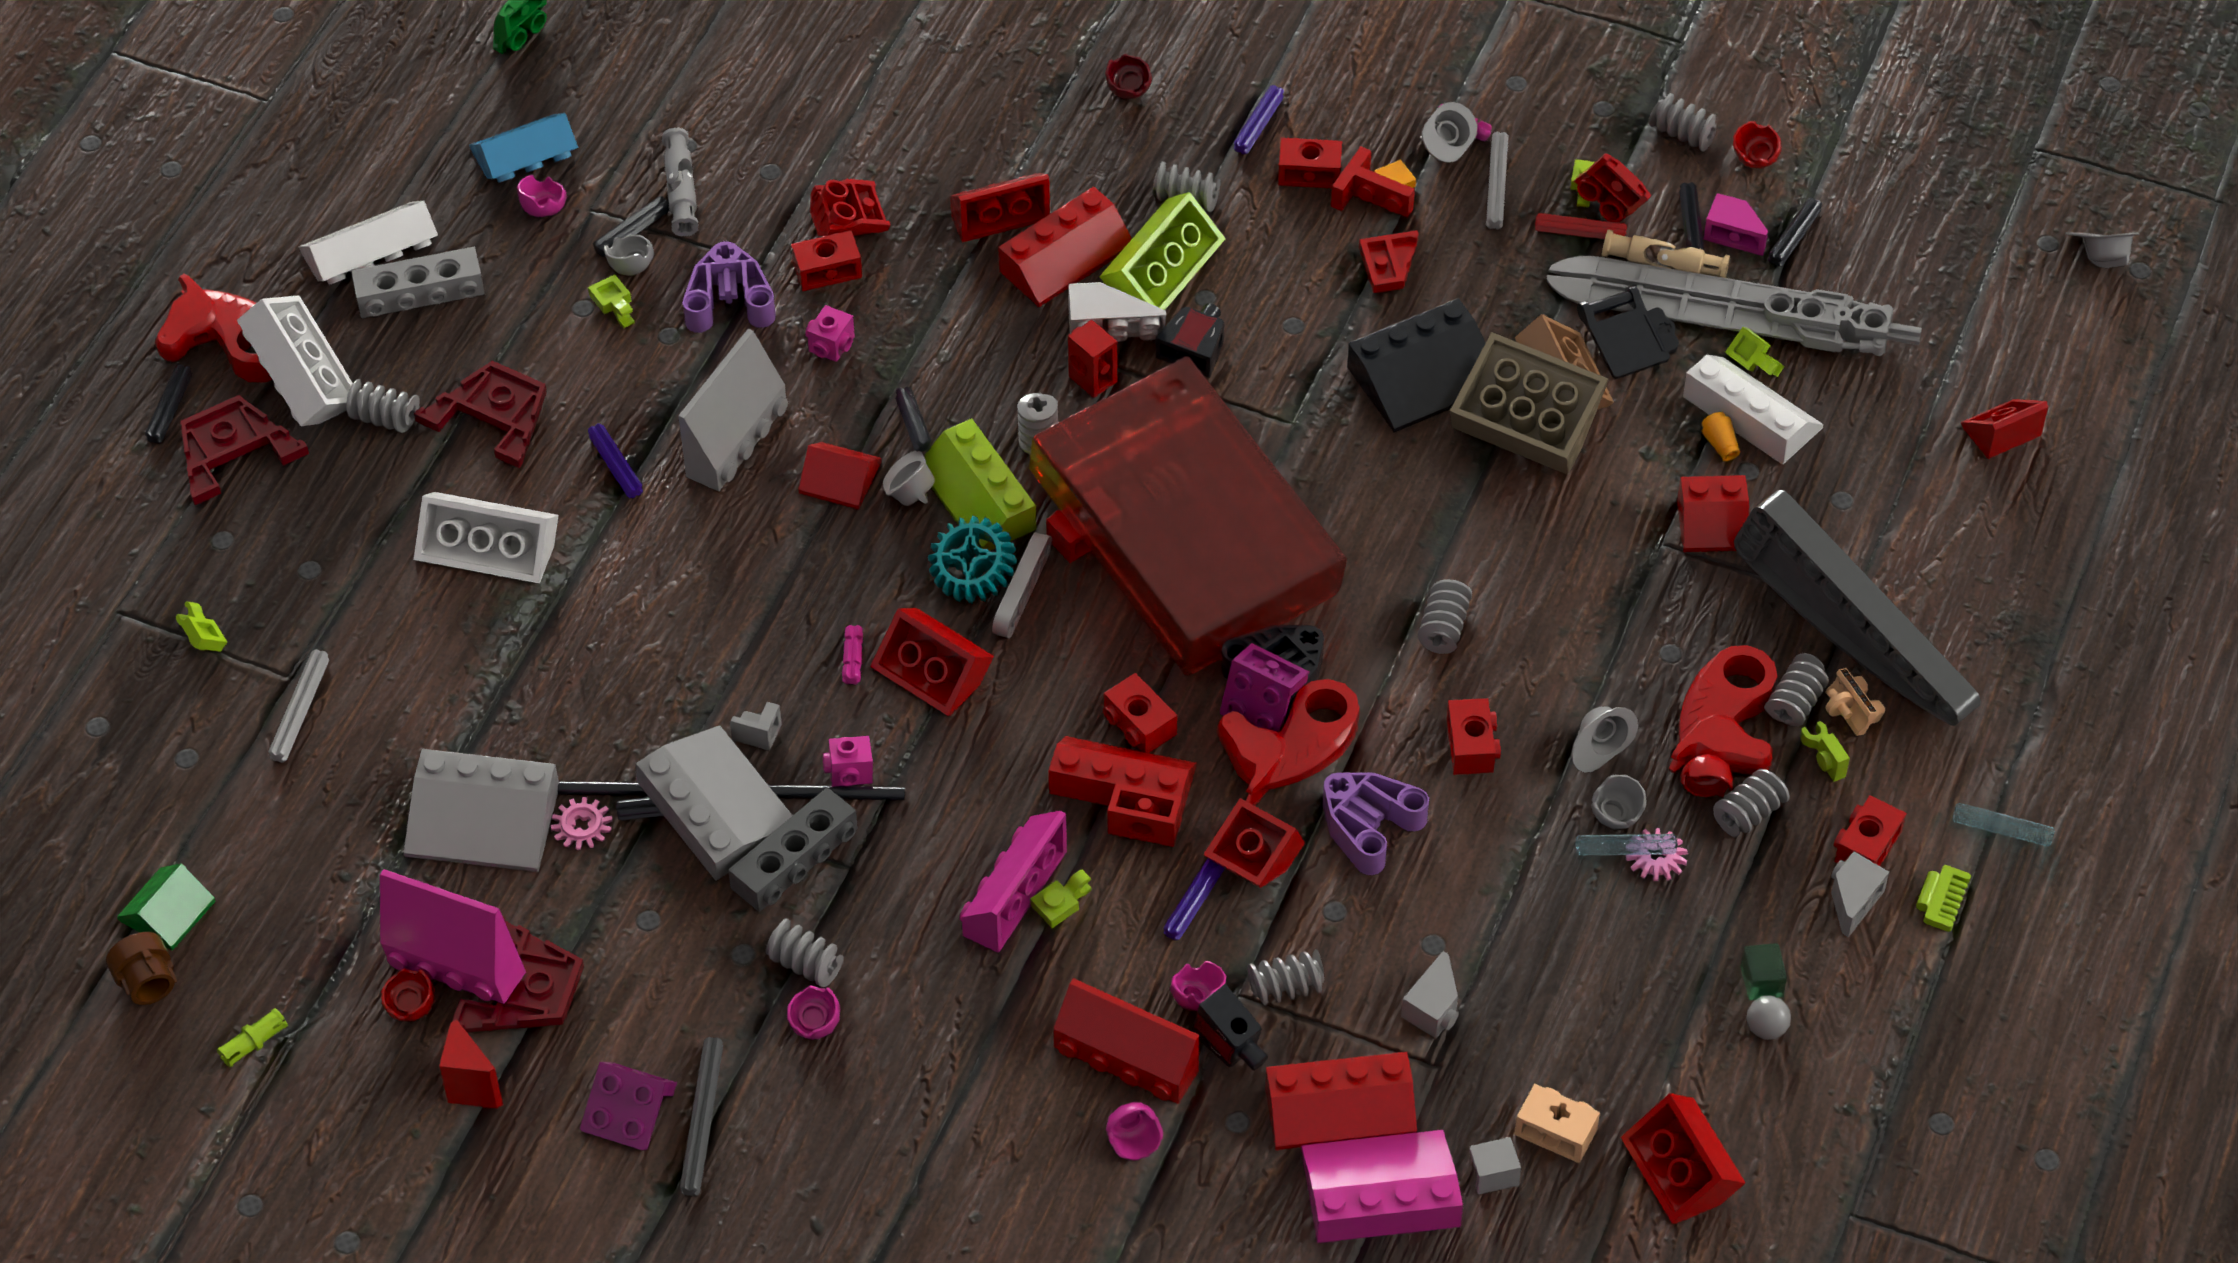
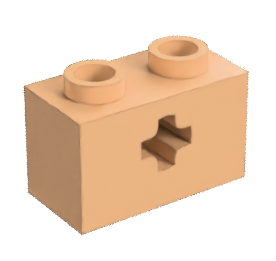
[1514,1084,1600,1163]

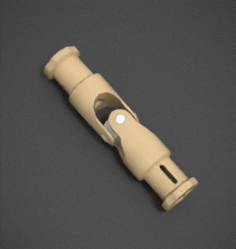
[1602,229,1730,278]

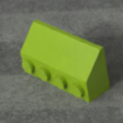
[1099,192,1226,310]
[924,418,1037,551]

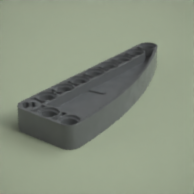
[1734,490,1981,726]

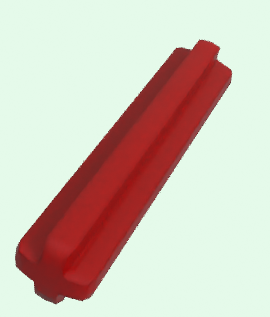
[1535,213,1627,240]

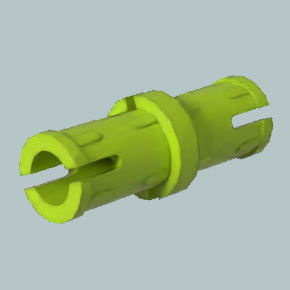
[217,1008,288,1067]

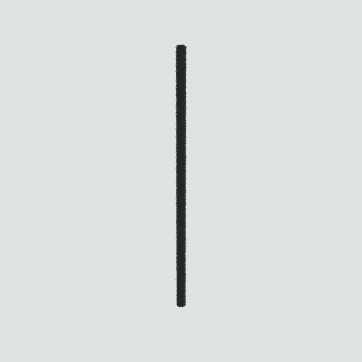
[558,781,905,800]

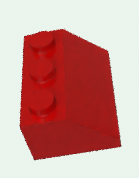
[950,173,1050,242]
[870,608,994,716]
[1620,1093,1746,1224]

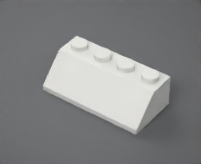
[299,201,438,285]
[237,296,353,426]
[1683,355,1823,465]
[414,492,558,583]

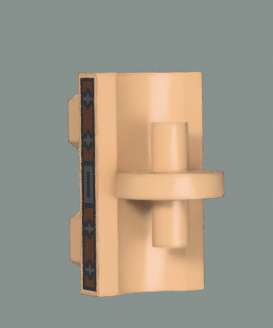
[1825,668,1885,736]

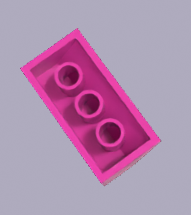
[960,811,1067,953]

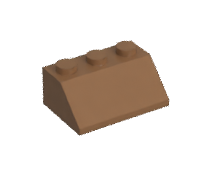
[1515,314,1614,409]

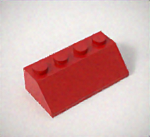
[998,187,1132,307]
[1048,736,1197,815]
[1053,978,1199,1104]
[1265,1052,1417,1150]

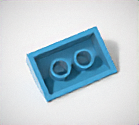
[469,113,578,183]

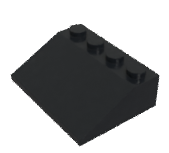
[1347,298,1486,433]

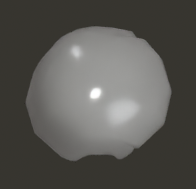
[604,235,654,276]
[1591,775,1646,830]

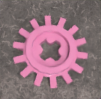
[551,797,612,850]
[1626,828,1688,881]

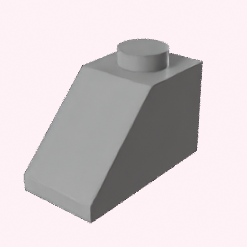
[1831,851,1889,937]
[1401,951,1459,1039]

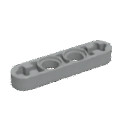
[992,532,1052,638]

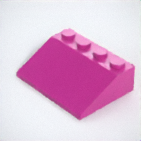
[380,869,526,1004]
[1301,1130,1463,1243]

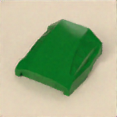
[493,0,547,54]

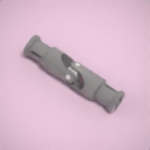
[662,128,698,236]

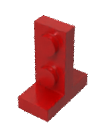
[1331,146,1415,218]

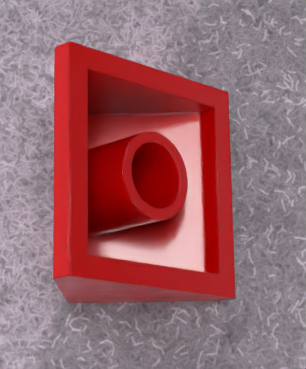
[1961,399,2048,459]
[798,442,882,509]
[439,1019,503,1109]

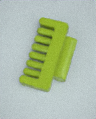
[1916,865,1971,932]

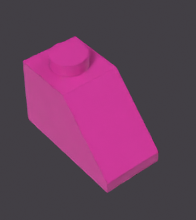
[1703,193,1768,256]

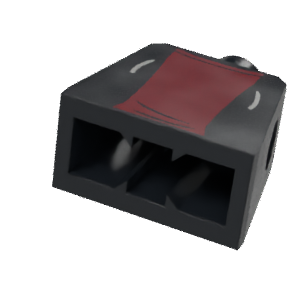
[1156,303,1225,378]
[1191,984,1268,1071]

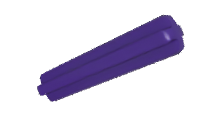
[1234,85,1284,155]
[588,423,643,498]
[1164,858,1225,941]

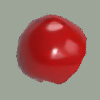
[1733,121,1782,169]
[1680,754,1733,797]
[381,968,435,1022]

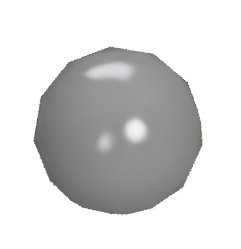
[1746,996,1791,1040]

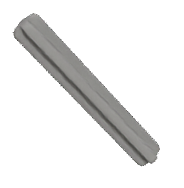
[1486,132,1508,230]
[268,649,329,763]

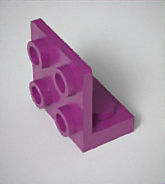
[1220,643,1309,732]
[580,1062,677,1150]

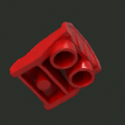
[1574,153,1651,222]
[810,179,891,237]

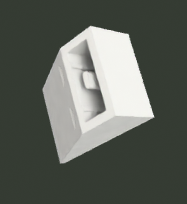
[1068,282,1166,342]

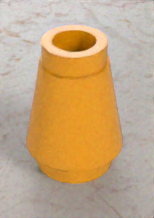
[1701,412,1740,461]

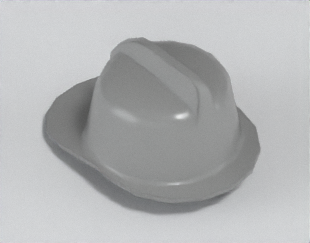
[1422,102,1477,163]
[2065,232,2140,268]
[883,451,935,506]
[1571,706,1638,772]

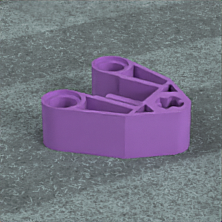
[683,241,776,333]
[1323,773,1429,875]

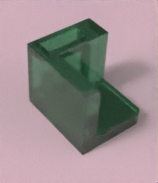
[1741,943,1787,1001]

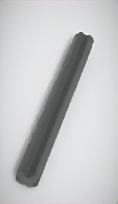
[680,1037,723,1197]

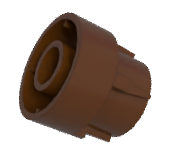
[106,932,177,1005]

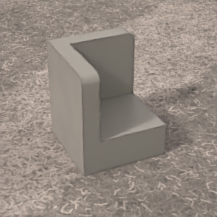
[730,702,782,751]
[1470,1137,1521,1194]

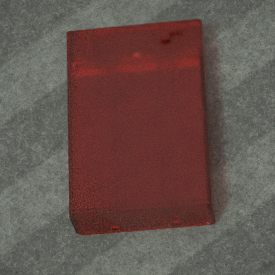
[1029,357,1347,676]

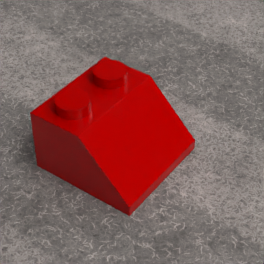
[1677,475,1749,552]
[1203,798,1305,888]

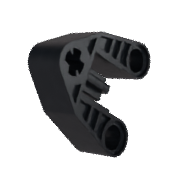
[1221,625,1324,723]

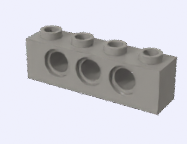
[351,247,485,318]

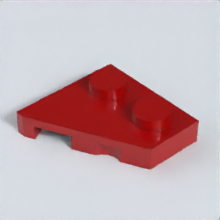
[1359,230,1418,293]

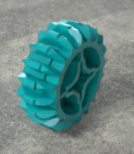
[928,515,1017,604]

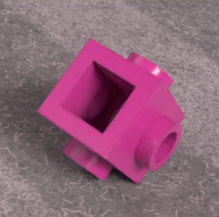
[805,305,855,362]
[823,736,873,787]

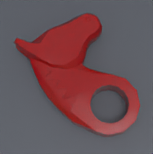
[155,274,272,382]
[1669,645,1778,776]
[1217,679,1360,806]

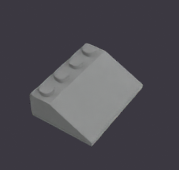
[678,329,788,492]
[636,725,793,881]
[404,749,559,872]

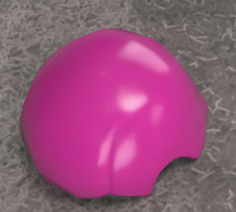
[517,175,567,217]
[1170,961,1227,1011]
[787,985,841,1039]
[1106,1102,1163,1161]

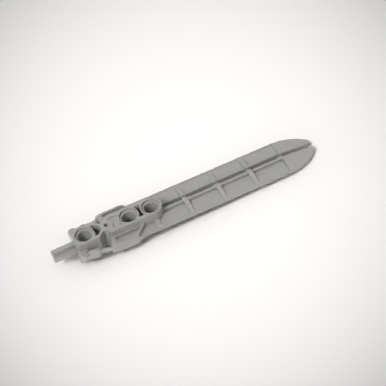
[1547,256,1922,356]

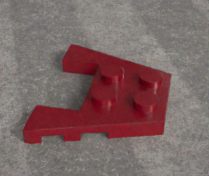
[414,360,547,468]
[180,395,309,505]
[452,916,584,1032]

